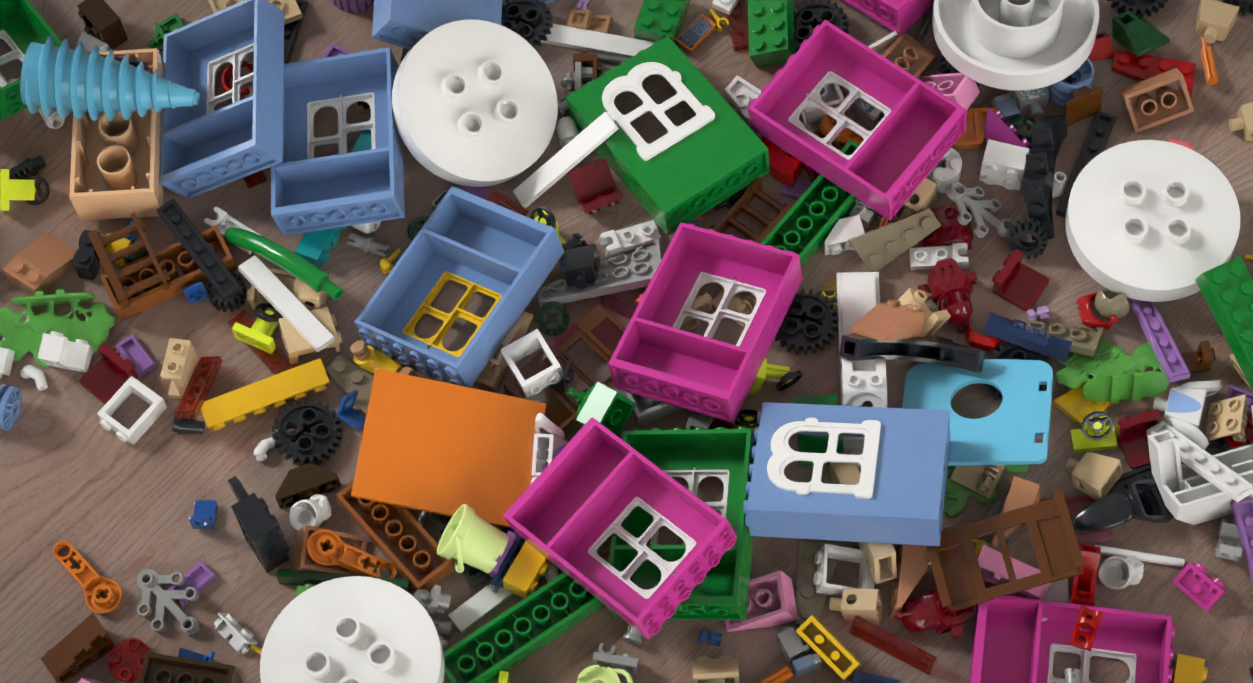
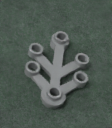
[946,181,1015,238]
[137,569,200,636]

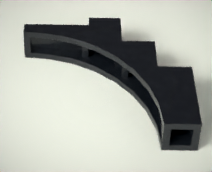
[1021,115,1068,240]
[839,333,985,373]

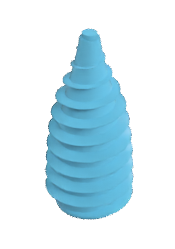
[20,36,200,121]

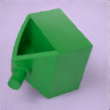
[567,381,637,437]

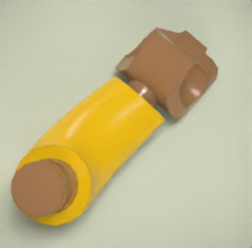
[350,340,423,378]

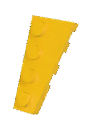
[1053,370,1142,428]

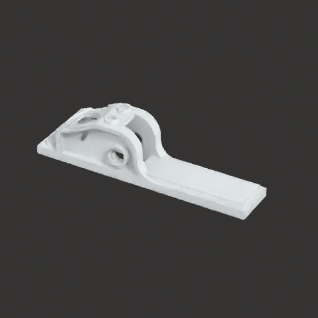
[836,272,887,472]

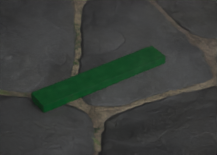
[276,569,411,594]

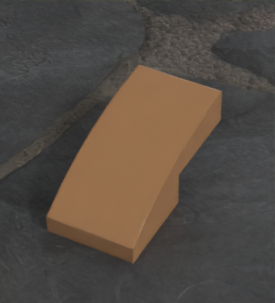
[567,9,613,34]

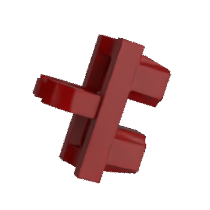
[1069,605,1103,651]

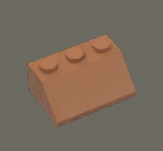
[1118,68,1194,133]

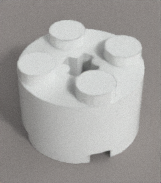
[926,148,962,193]

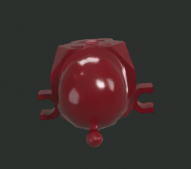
[917,258,977,333]
[896,588,974,639]

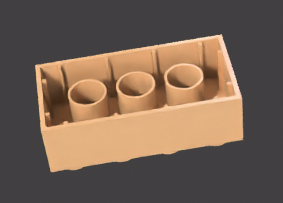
[70,48,164,221]

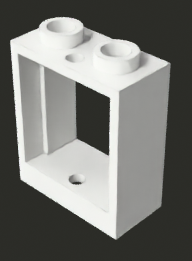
[500,329,563,398]
[97,376,167,445]
[813,544,874,597]

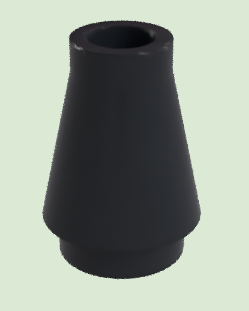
[172,415,205,435]

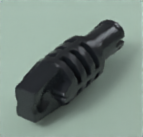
[9,155,46,180]

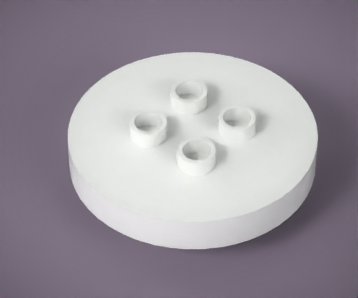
[932,0,1099,90]
[392,20,558,187]
[1065,140,1240,302]
[260,576,445,683]

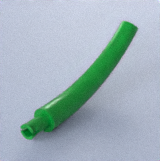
[224,227,343,300]

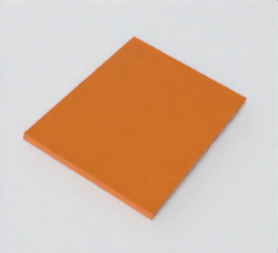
[351,368,546,529]

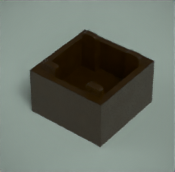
[77,0,128,49]

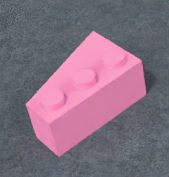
[978,545,1051,600]

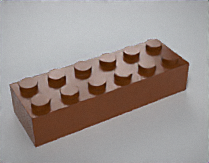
[100,225,237,321]
[336,482,455,592]

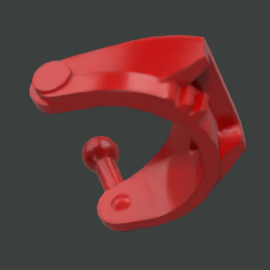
[221,59,253,96]
[1076,291,1118,330]
[965,318,1009,351]

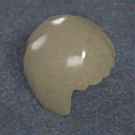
[1095,289,1130,320]

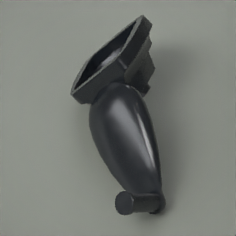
[1070,479,1173,531]

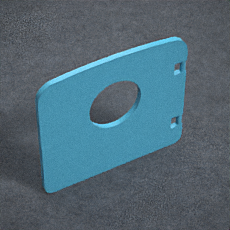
[902,359,1053,466]

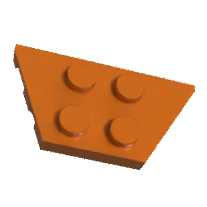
[951,107,996,149]

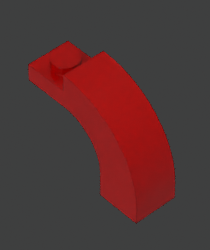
[761,136,802,188]
[1069,543,1101,606]

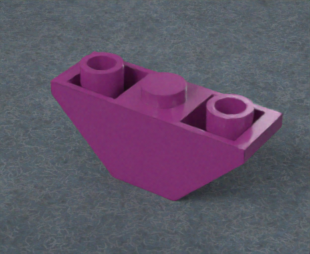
[985,108,1033,151]

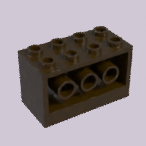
[138,652,243,683]

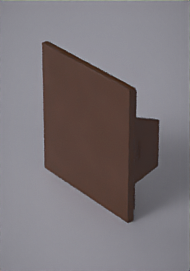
[1065,85,1104,126]

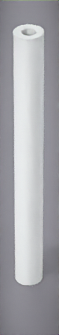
[1095,545,1185,568]

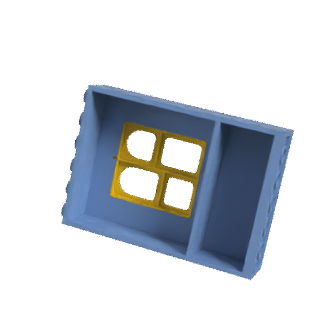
[354,186,564,388]

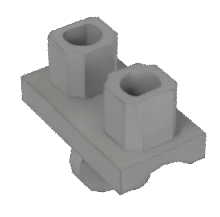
[561,62,593,92]
[413,585,451,616]

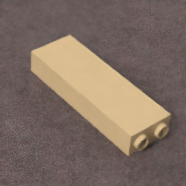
[829,450,897,584]

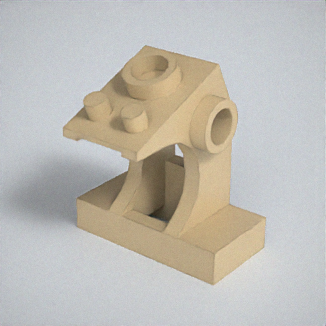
[898,288,951,337]

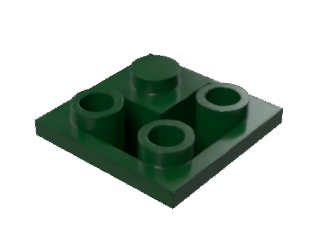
[1112,11,1170,57]

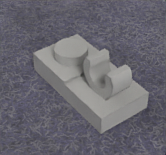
[593,643,639,674]

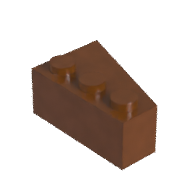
[41,613,115,683]

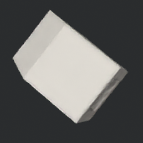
[850,205,874,229]

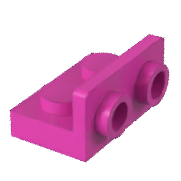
[1173,562,1227,612]

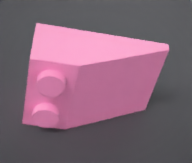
[918,73,980,111]
[725,571,798,632]

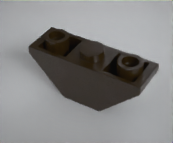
[275,463,342,508]

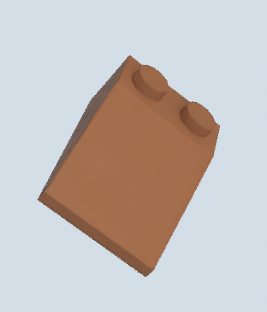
[882,32,936,78]
[3,234,76,296]
[849,299,926,342]
[989,476,1041,549]
[292,525,368,576]
[888,544,931,619]

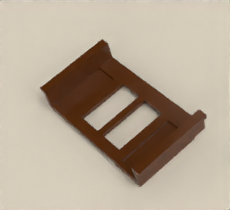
[503,304,626,431]
[926,489,1085,612]

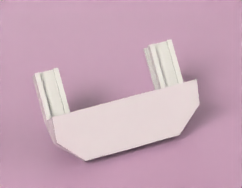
[1147,405,1253,525]

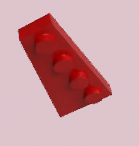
[1111,50,1196,99]

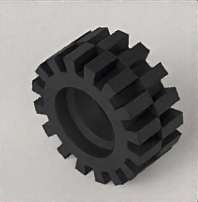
[1008,218,1048,259]
[207,272,247,312]

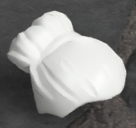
[290,494,332,531]
[1098,556,1144,590]

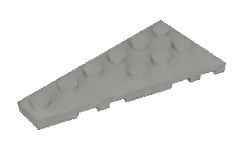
[538,238,662,308]

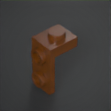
[573,52,602,80]
[1180,340,1216,373]

